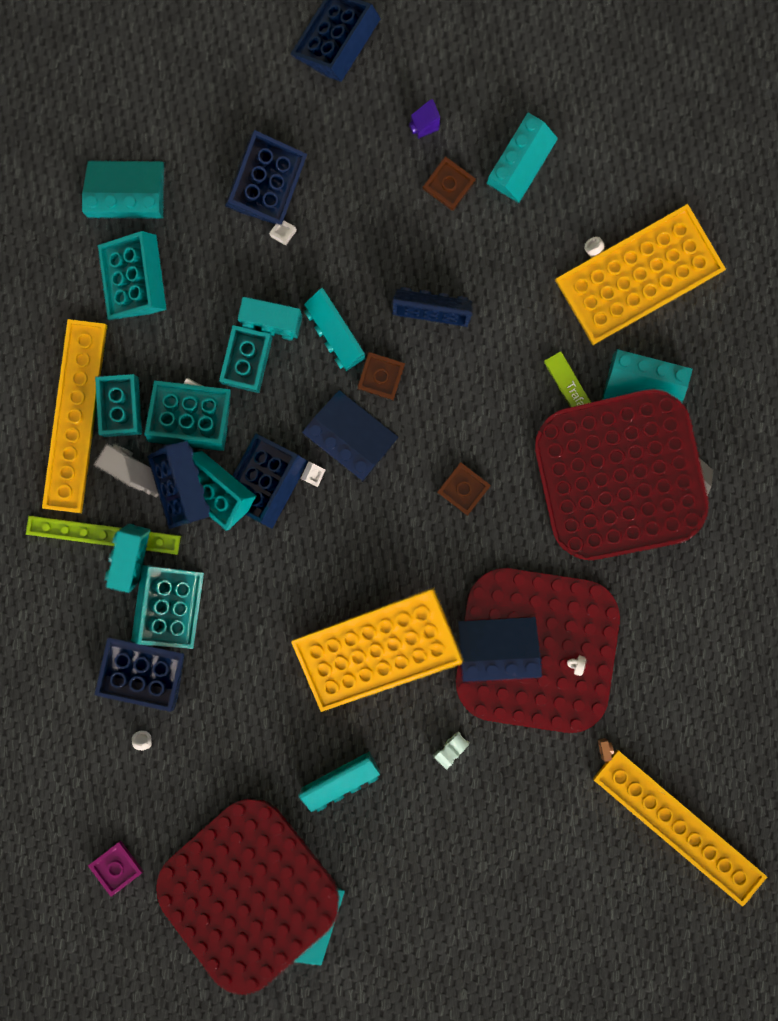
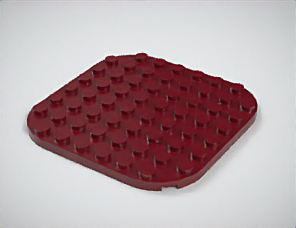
[535,390,709,560]
[456,568,620,733]
[156,799,339,995]

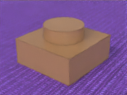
[598,738,614,762]

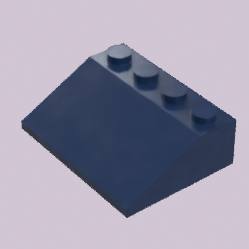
[290,0,381,82]
[225,130,307,226]
[393,287,472,327]
[302,390,399,482]
[233,434,308,529]
[147,441,210,529]
[458,617,542,682]
[94,637,184,712]

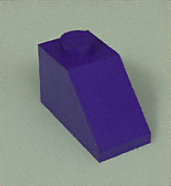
[409,99,440,139]

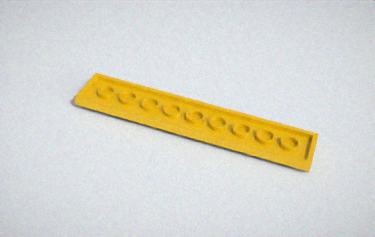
[42,319,107,513]
[593,750,767,907]

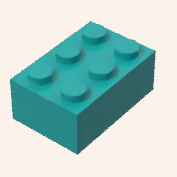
[238,297,303,340]
[219,325,273,393]
[95,374,142,437]
[105,524,150,593]

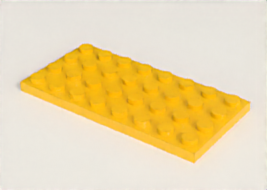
[555,204,726,345]
[291,589,463,712]

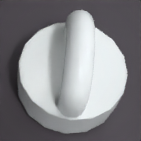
[584,237,605,258]
[567,655,586,676]
[132,731,152,750]

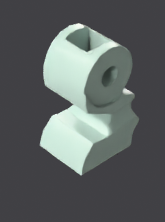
[433,731,470,770]

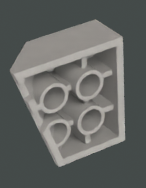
[95,444,159,498]

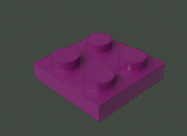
[88,840,143,897]

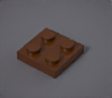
[423,156,476,211]
[357,352,405,401]
[437,462,491,516]

